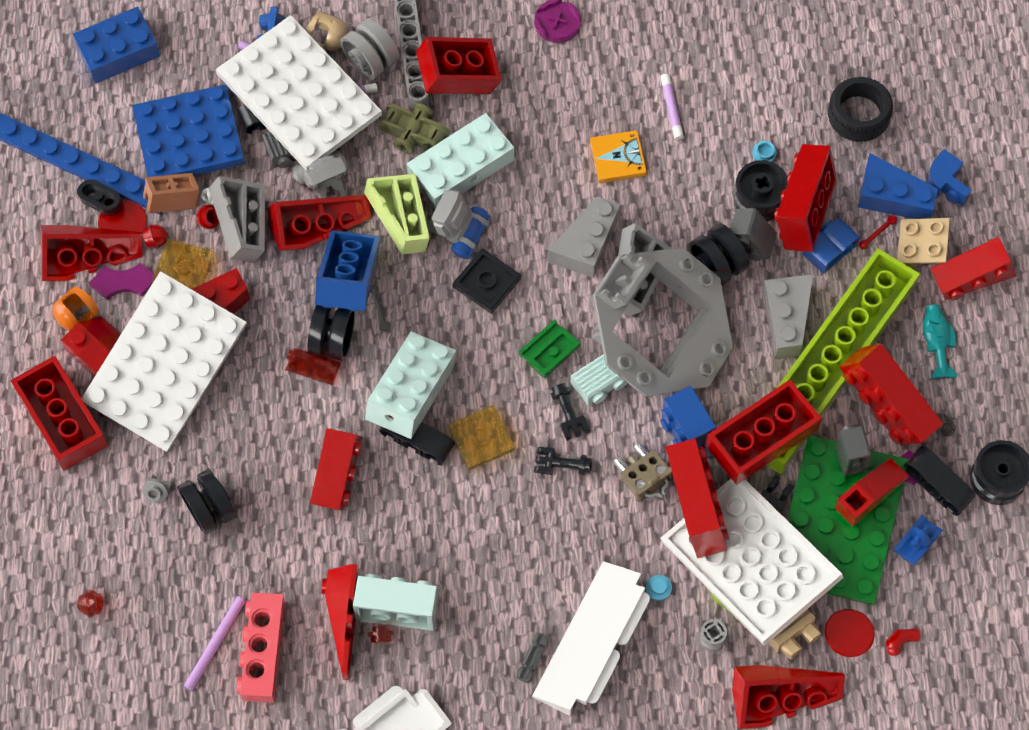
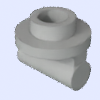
[142,477,172,502]

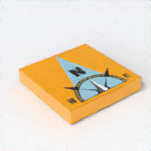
[590,130,647,183]

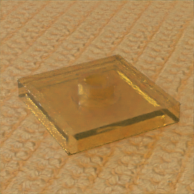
[152,239,215,289]
[448,405,515,471]

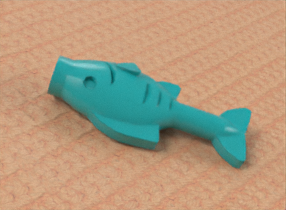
[922,304,957,379]

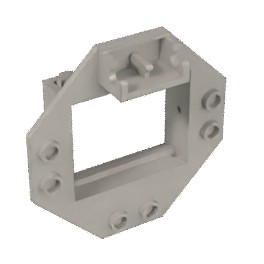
[592,247,733,397]

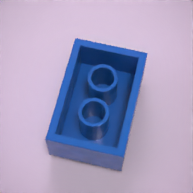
[73,6,160,84]

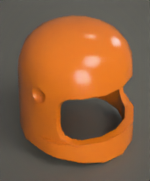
[52,286,99,331]

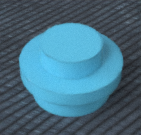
[752,141,777,162]
[646,575,672,601]

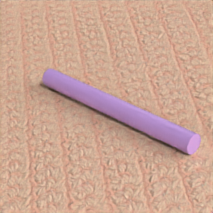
[184,596,246,691]

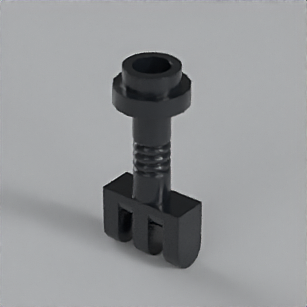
[551,383,590,441]
[534,447,592,475]

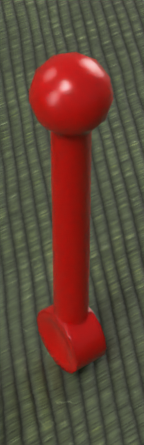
[859,215,897,250]

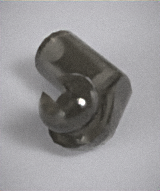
[936,413,956,437]

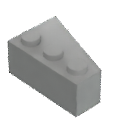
[209,176,265,263]
[547,196,620,278]
[618,223,672,316]
[762,274,813,359]

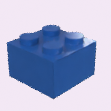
[660,386,716,448]

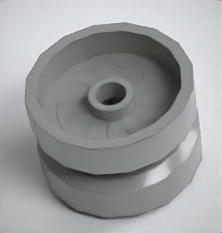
[340,18,400,80]

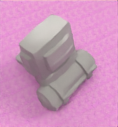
[292,149,348,198]

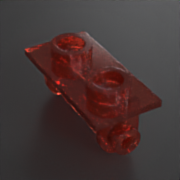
[285,348,341,385]

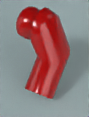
[885,628,920,656]

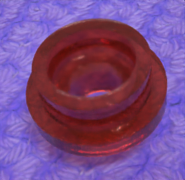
[367,626,394,643]

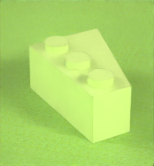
[364,174,430,254]

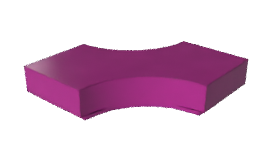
[88,263,157,300]

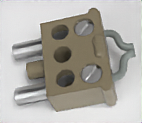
[614,443,673,502]

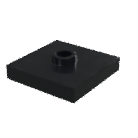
[452,248,522,314]

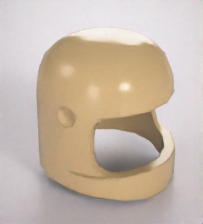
[305,11,348,52]

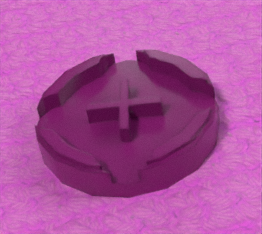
[534,0,581,43]

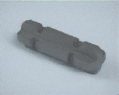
[517,632,548,683]

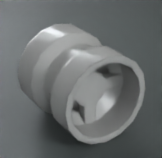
[699,619,727,651]

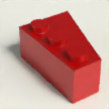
[930,237,1016,301]
[309,428,363,511]

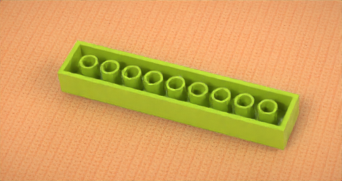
[766,248,920,475]

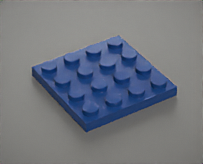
[132,84,245,177]

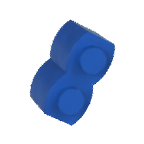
[803,218,860,274]

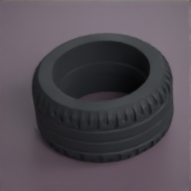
[828,76,893,142]

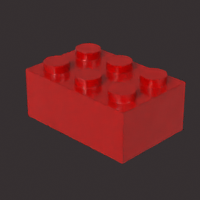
[416,37,502,94]

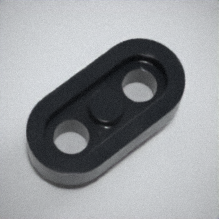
[77,180,122,215]

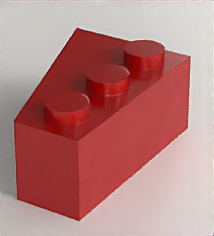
[191,268,250,314]

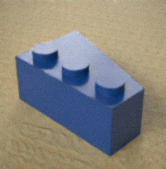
[858,153,938,219]

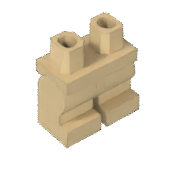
[768,609,821,660]

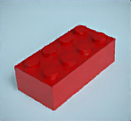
[774,144,837,252]
[839,343,943,446]
[10,356,108,471]
[705,380,822,485]
[665,438,730,559]

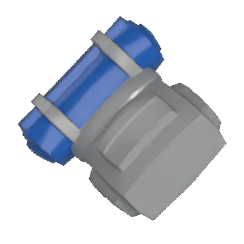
[427,190,490,259]

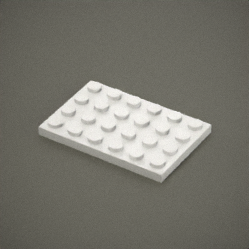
[216,15,382,171]
[81,271,247,452]
[661,479,843,646]

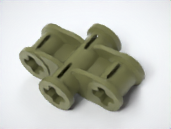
[377,103,450,154]

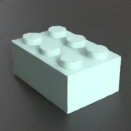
[353,574,438,631]

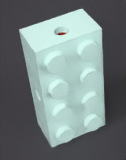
[407,113,514,209]
[365,331,456,439]

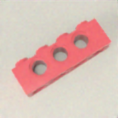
[237,592,285,703]

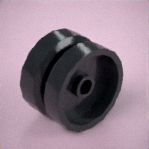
[733,160,788,221]
[689,223,750,286]
[307,305,355,361]
[970,440,1029,505]
[177,468,237,535]

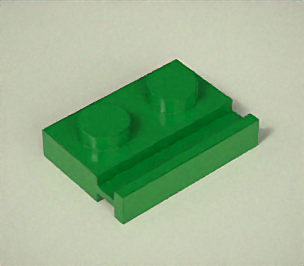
[519,319,580,379]

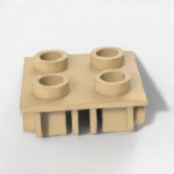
[897,218,950,270]

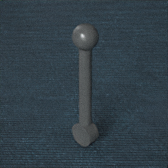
[370,284,390,332]

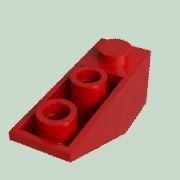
[835,458,909,527]

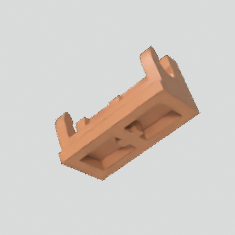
[143,173,199,213]

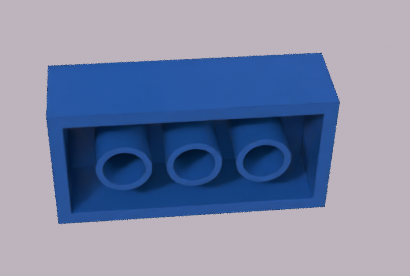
[315,230,380,311]

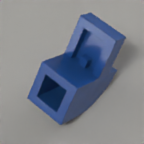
[927,149,972,206]

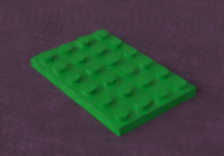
[787,435,909,606]

